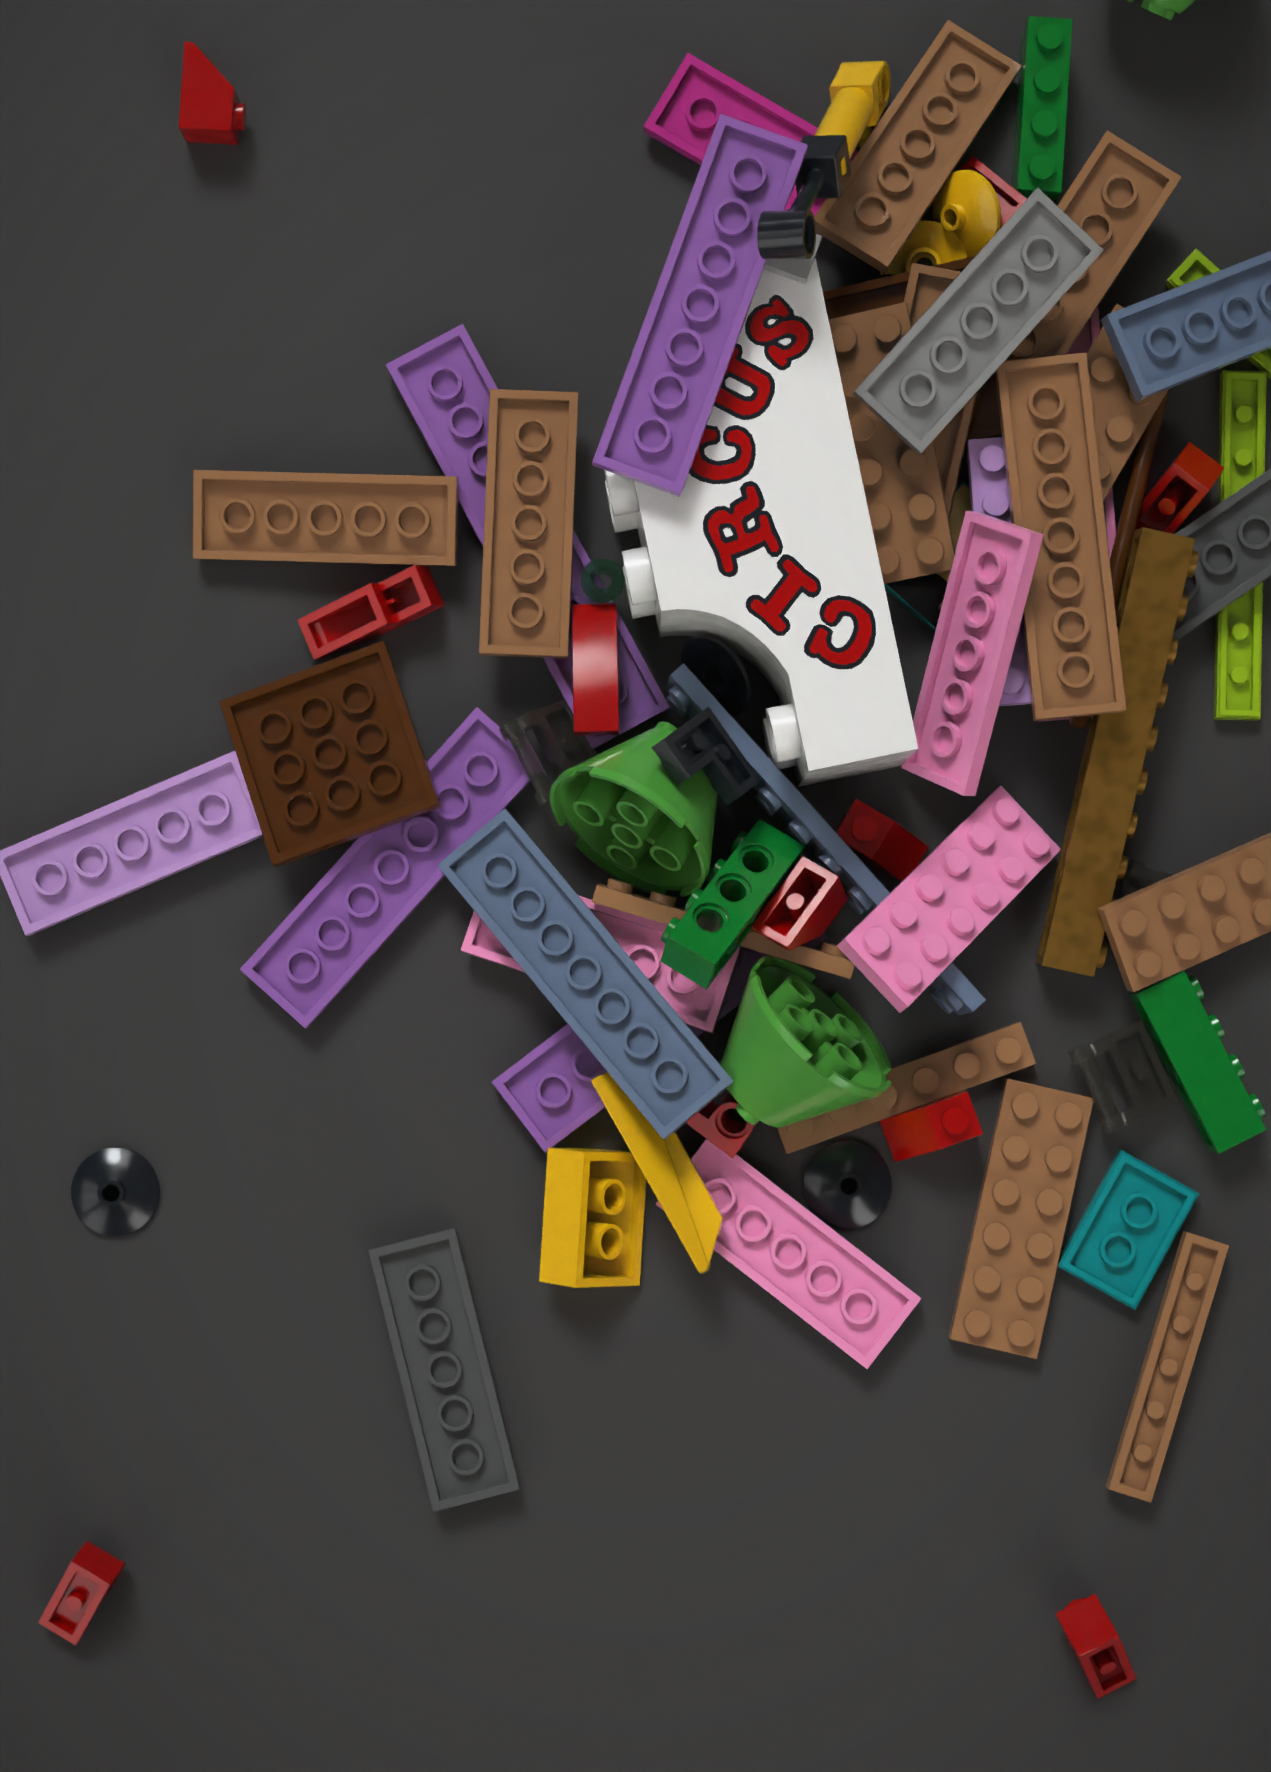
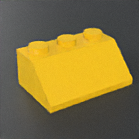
[539,1148,646,1288]

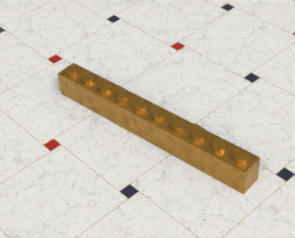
[1035,527,1199,977]

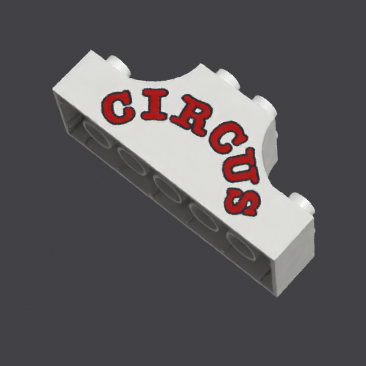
[604,209,919,787]

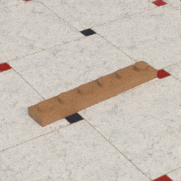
[592,878,855,979]
[777,1022,1036,1154]
[1106,1231,1229,1503]

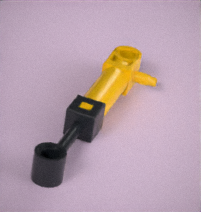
[757,61,891,259]

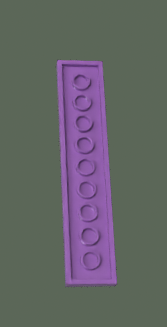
[385,324,670,751]

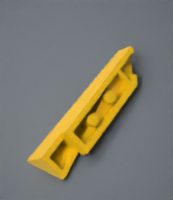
[591,1072,724,1274]

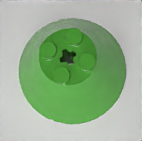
[550,721,718,897]
[720,955,892,1128]

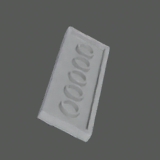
[852,188,1104,455]

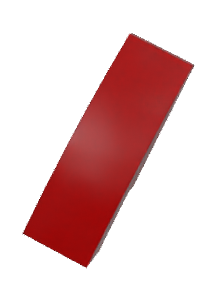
[297,565,445,660]
[572,604,619,736]

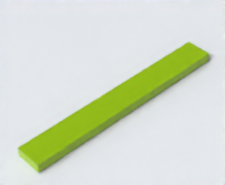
[1213,370,1267,721]

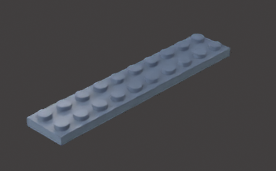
[665,663,986,1016]

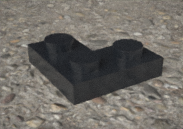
[652,707,761,805]

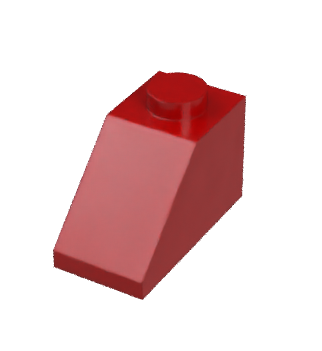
[179,41,247,145]
[1135,441,1224,534]
[835,799,928,882]
[751,856,848,951]
[879,1090,983,1162]
[1055,1594,1137,1699]

